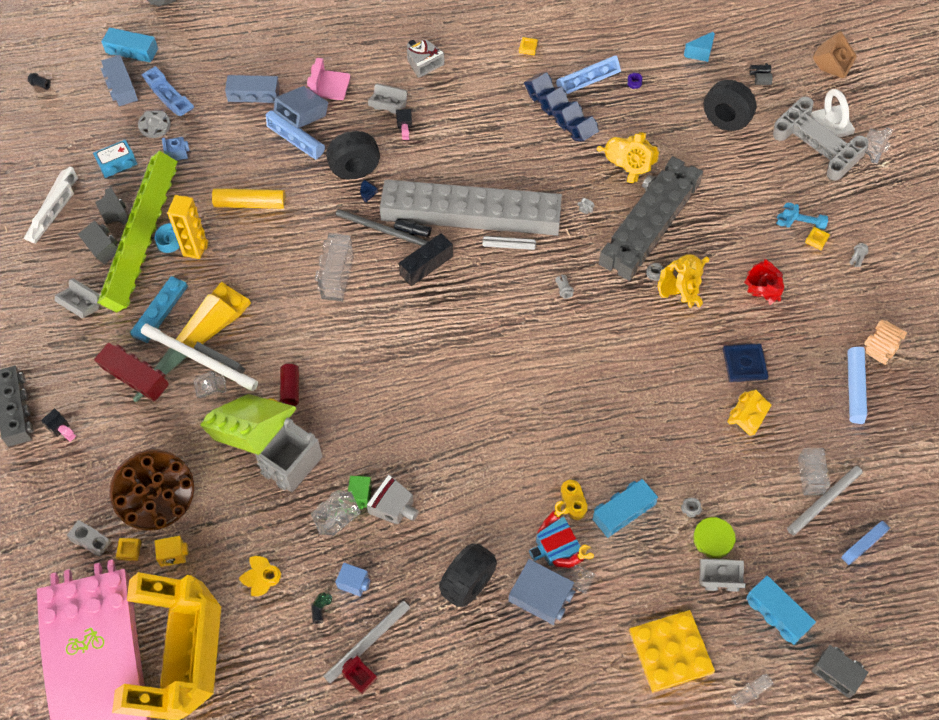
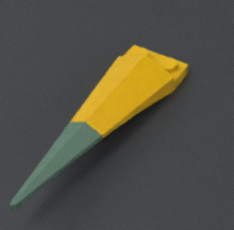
[133,282,251,402]

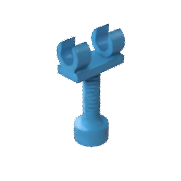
[776,202,828,230]

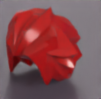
[744,259,784,305]

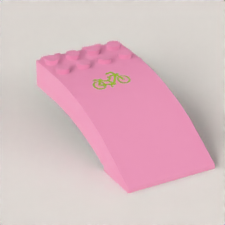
[37,560,151,720]

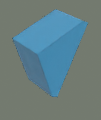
[684,32,715,62]

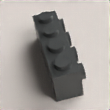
[0,365,34,447]

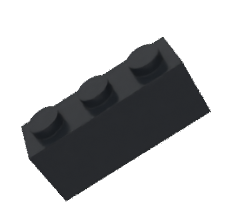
[399,233,453,286]

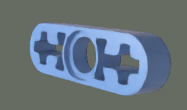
[841,520,890,565]

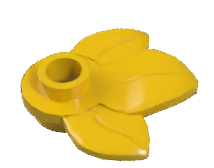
[239,556,281,597]

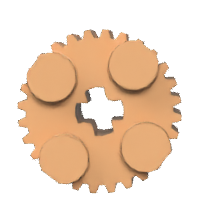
[864,320,907,365]

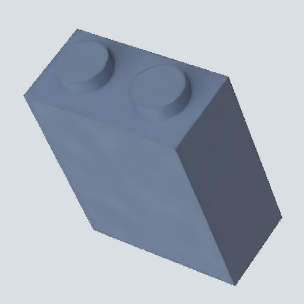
[273,86,328,128]
[509,559,576,625]

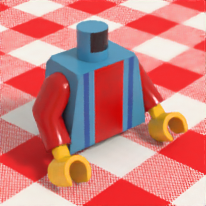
[529,501,594,569]

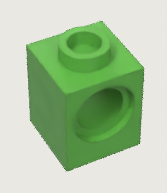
[347,476,372,509]

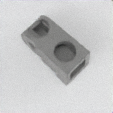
[67,520,111,556]

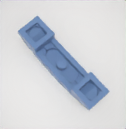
[142,66,194,116]

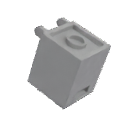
[255,417,323,492]

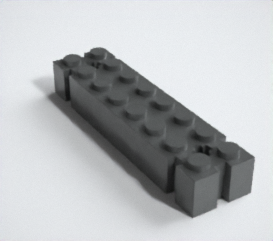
[599,156,704,281]

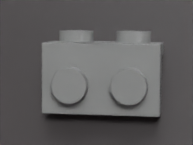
[368,83,408,114]
[55,278,100,319]
[699,558,746,591]

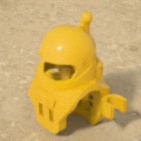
[597,132,659,183]
[657,254,710,308]

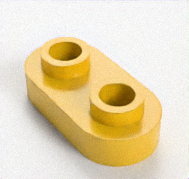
[560,480,588,520]

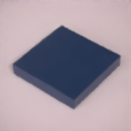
[723,344,769,382]

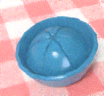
[155,223,180,253]

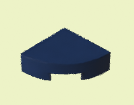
[360,179,378,203]

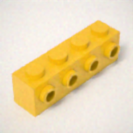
[167,195,208,259]

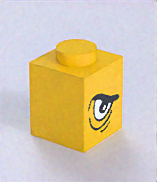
[155,536,189,567]

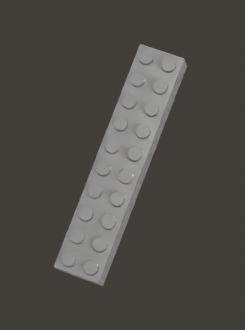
[380,180,562,236]

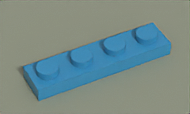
[130,276,188,343]

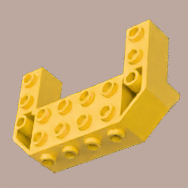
[112,572,221,720]

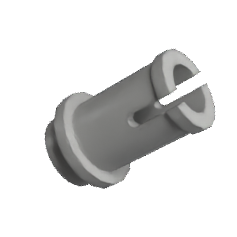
[850,243,869,267]
[555,275,574,299]

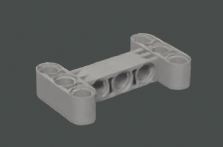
[773,97,868,181]

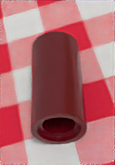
[279,364,299,406]

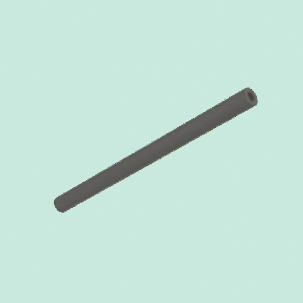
[336,209,429,246]

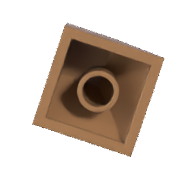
[813,31,857,78]

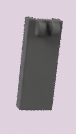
[194,342,246,374]

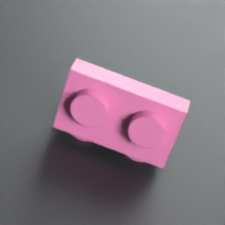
[307,58,350,100]

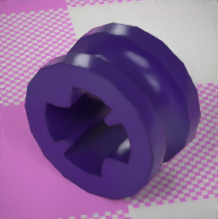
[627,73,642,89]

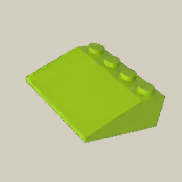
[200,394,296,455]

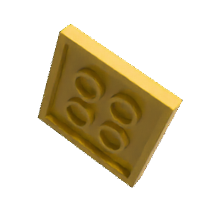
[629,610,715,693]

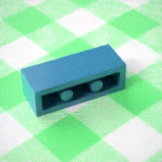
[101,27,158,63]
[592,479,658,538]
[746,575,816,645]

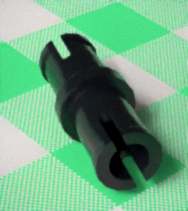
[394,218,432,238]

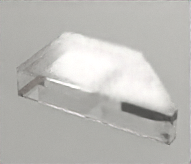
[553,565,596,594]

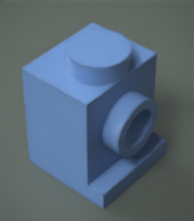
[162,137,190,161]

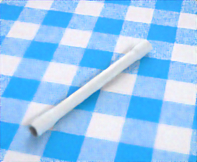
[141,324,258,391]

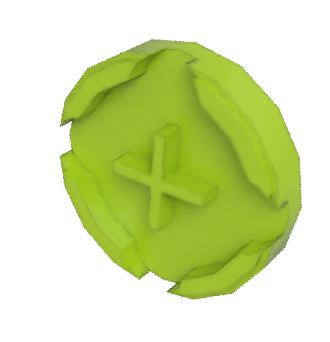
[693,517,736,558]

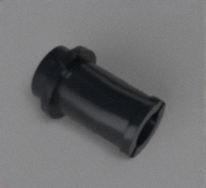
[749,63,771,75]
[28,73,51,90]

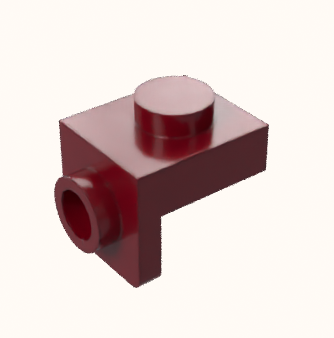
[342,655,377,695]

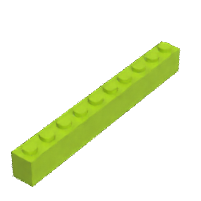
[97,150,178,313]

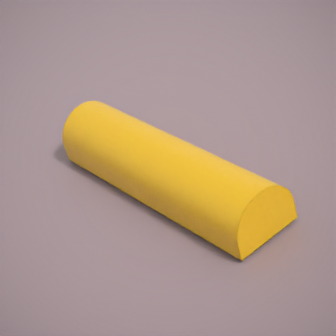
[212,189,286,209]

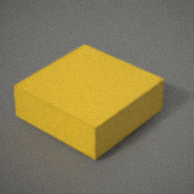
[519,37,538,55]
[805,227,830,250]
[115,538,142,561]

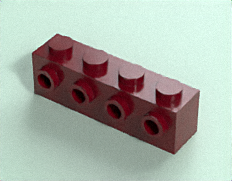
[93,342,169,402]

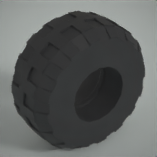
[703,80,757,131]
[326,131,380,180]
[439,543,497,607]

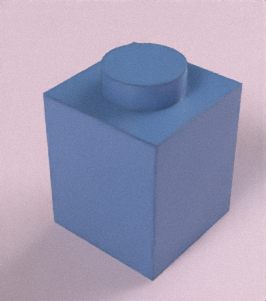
[335,563,370,597]

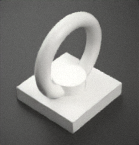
[810,89,855,138]

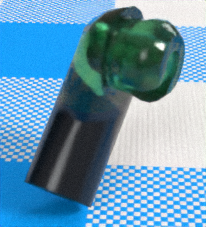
[311,592,332,624]

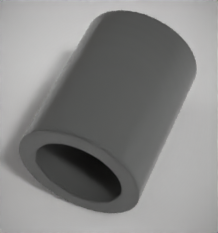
[755,73,773,85]

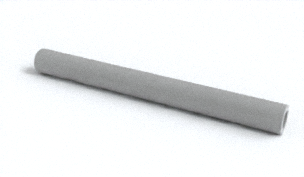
[787,466,863,536]
[323,601,410,684]

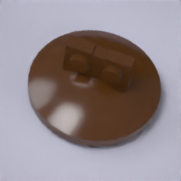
[109,449,194,531]

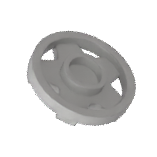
[138,111,171,138]

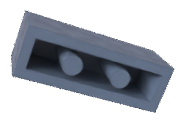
[100,55,138,106]
[225,75,280,103]

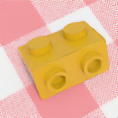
[727,390,771,436]

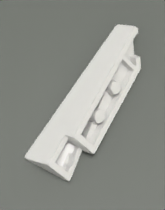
[24,167,78,244]

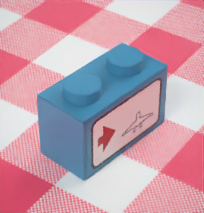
[93,139,137,178]

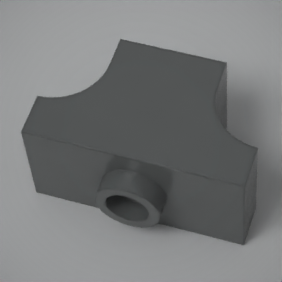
[95,187,128,225]

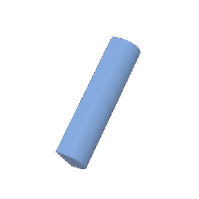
[556,55,621,94]
[266,110,325,160]
[847,347,867,424]

